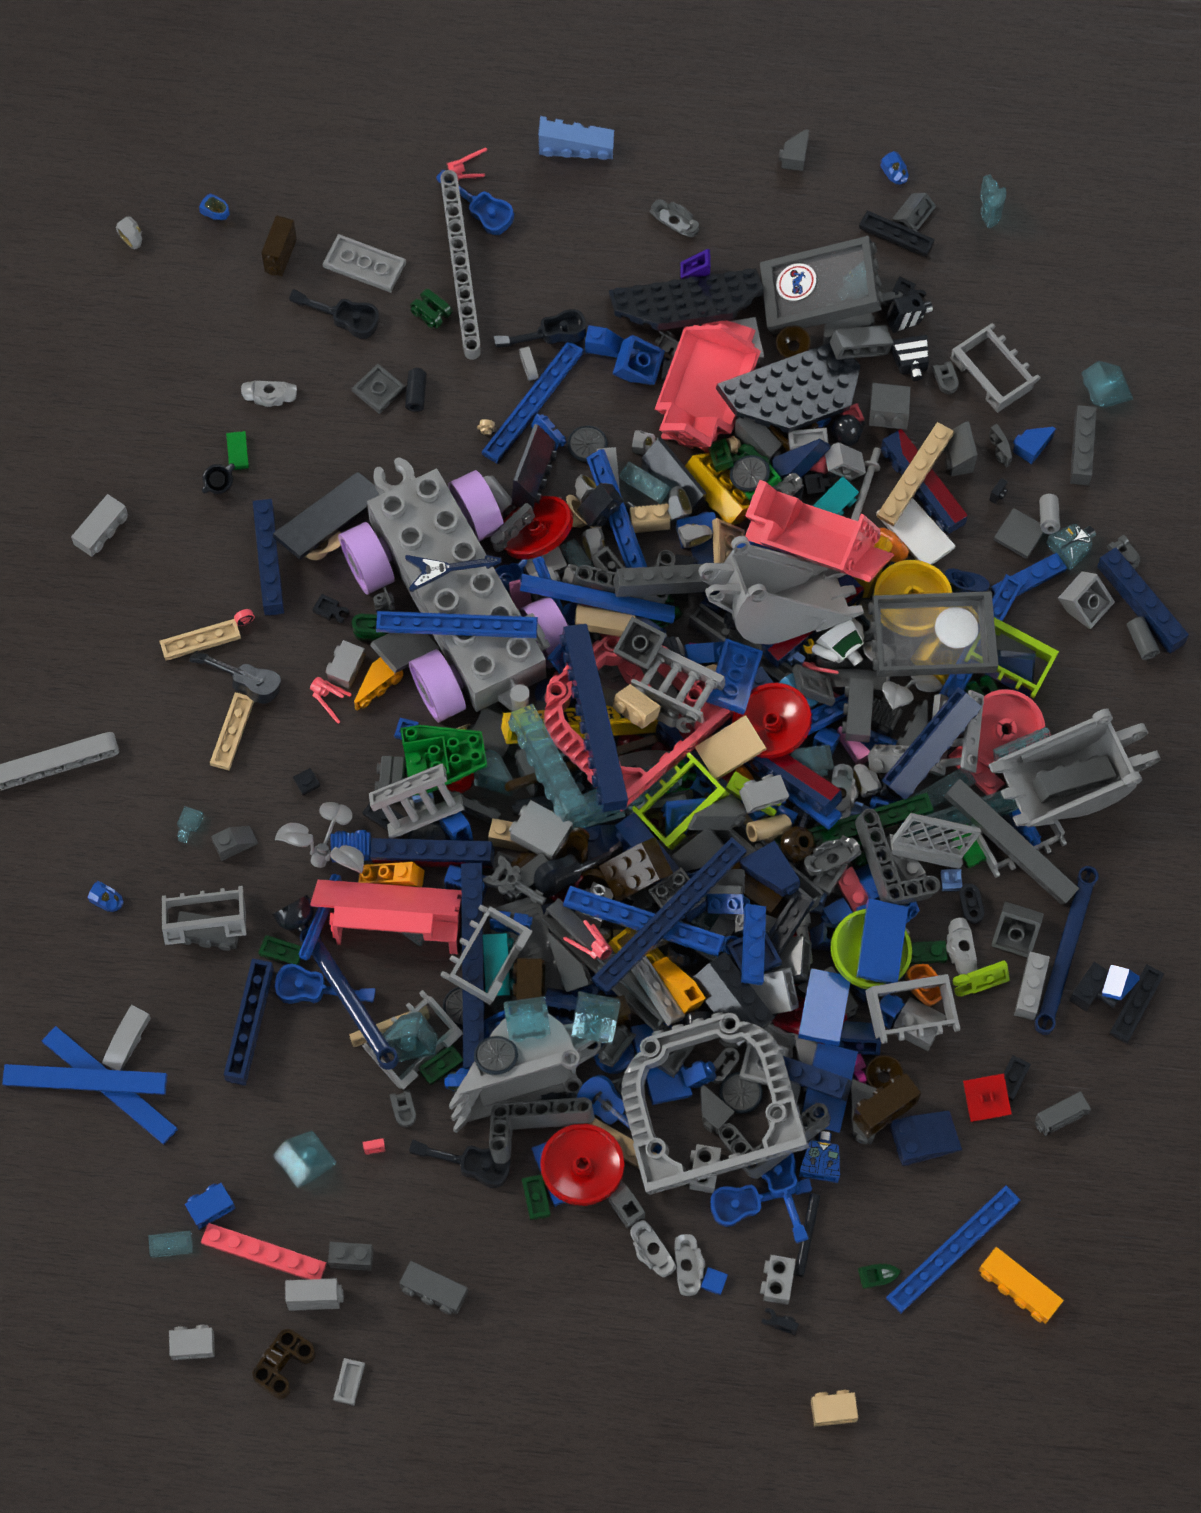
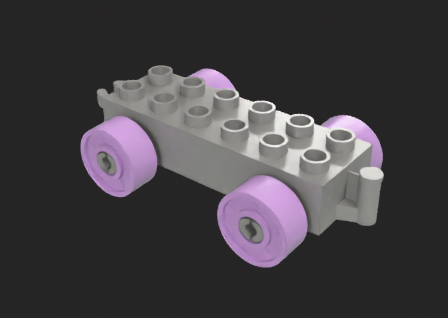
[338,457,568,723]

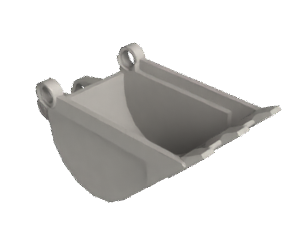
[698,536,864,645]
[988,708,1161,827]
[449,1010,601,1133]

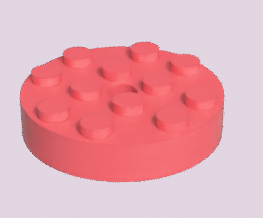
[978,690,1046,767]

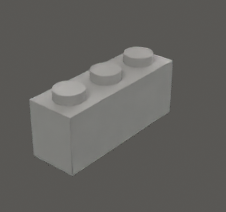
[71,494,128,557]
[1014,952,1050,1021]

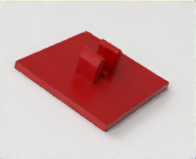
[963,1074,1012,1122]

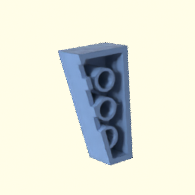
[539,116,614,160]

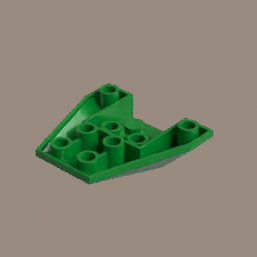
[400,725,487,796]

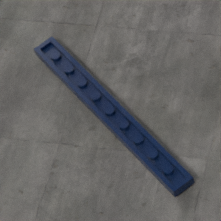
[592,838,747,994]

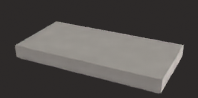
[323,234,406,293]

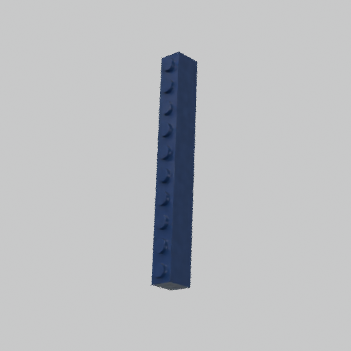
[559,624,628,812]
[461,863,484,1069]

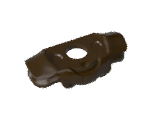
[558,827,590,863]

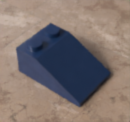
[584,825,629,866]
[890,1111,962,1167]

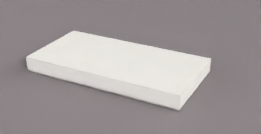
[876,498,955,565]

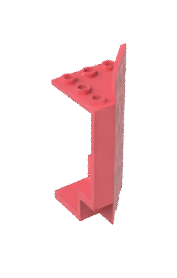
[655,320,761,453]
[745,480,894,582]
[310,879,462,954]

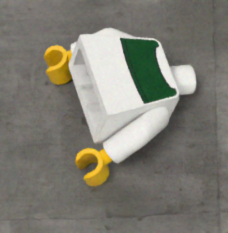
[803,618,864,667]

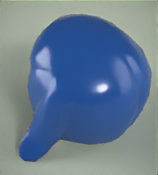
[495,559,527,591]

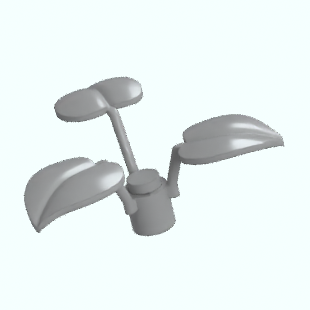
[862,641,943,710]
[275,802,364,874]

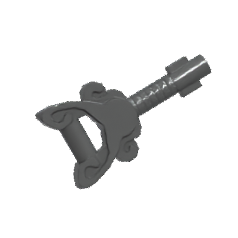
[483,856,547,905]

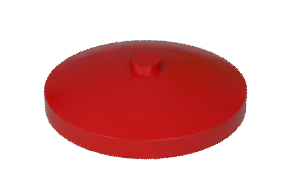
[503,496,573,559]
[732,683,812,758]
[540,1124,624,1206]

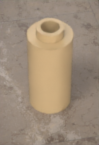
[746,814,792,842]

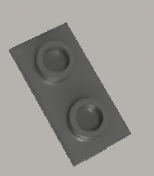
[655,331,679,356]
[373,586,396,615]
[597,1024,636,1067]

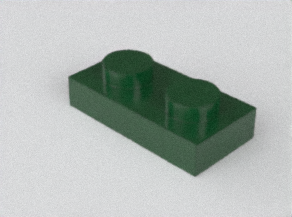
[708,438,734,472]
[258,935,302,965]
[910,941,947,964]
[418,1045,463,1086]
[522,1174,551,1221]

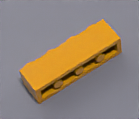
[979,1247,1064,1324]

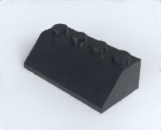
[511,424,558,511]
[641,437,707,517]
[692,952,775,1047]

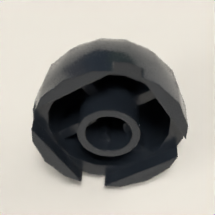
[272,894,314,932]

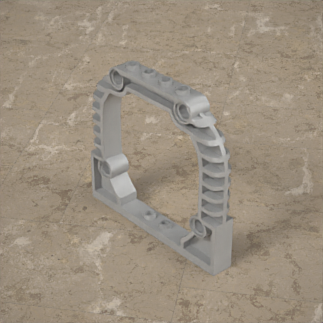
[621,1012,810,1195]

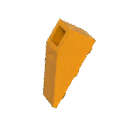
[354,657,403,711]
[358,862,425,887]
[652,956,706,1014]

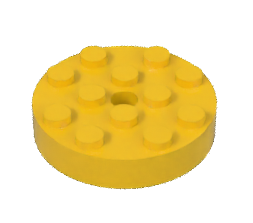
[873,560,952,637]

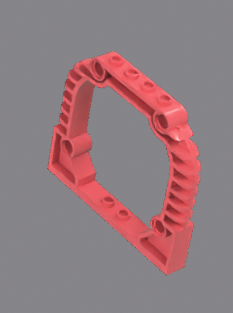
[544,635,734,812]

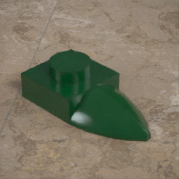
[858,1264,901,1289]

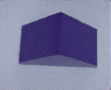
[680,249,710,279]

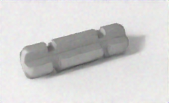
[525,613,550,651]

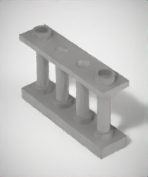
[631,646,726,723]
[929,690,984,776]
[369,763,464,839]

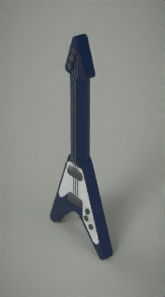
[405,555,502,592]

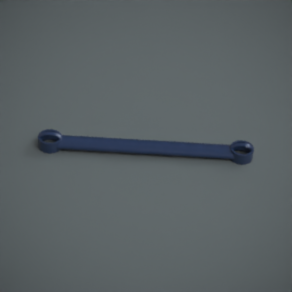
[1034,866,1099,1035]
[300,927,399,1070]

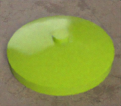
[831,909,912,989]

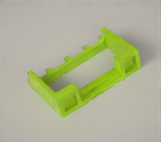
[964,617,1059,698]
[631,752,730,850]

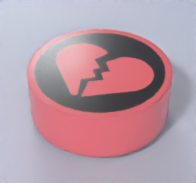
[234,609,255,626]

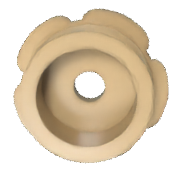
[477,419,496,435]
[726,436,741,454]

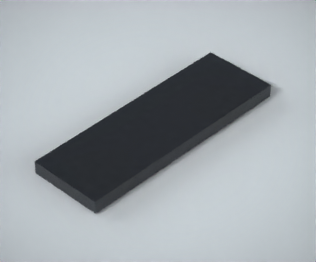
[273,472,379,560]

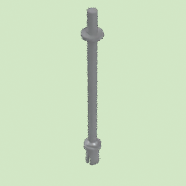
[851,447,881,521]

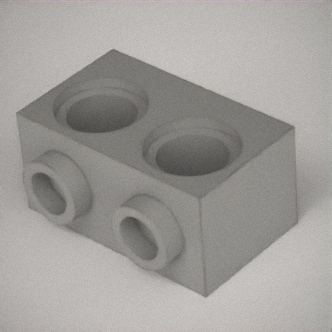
[688,1144,721,1193]
[760,1255,796,1305]

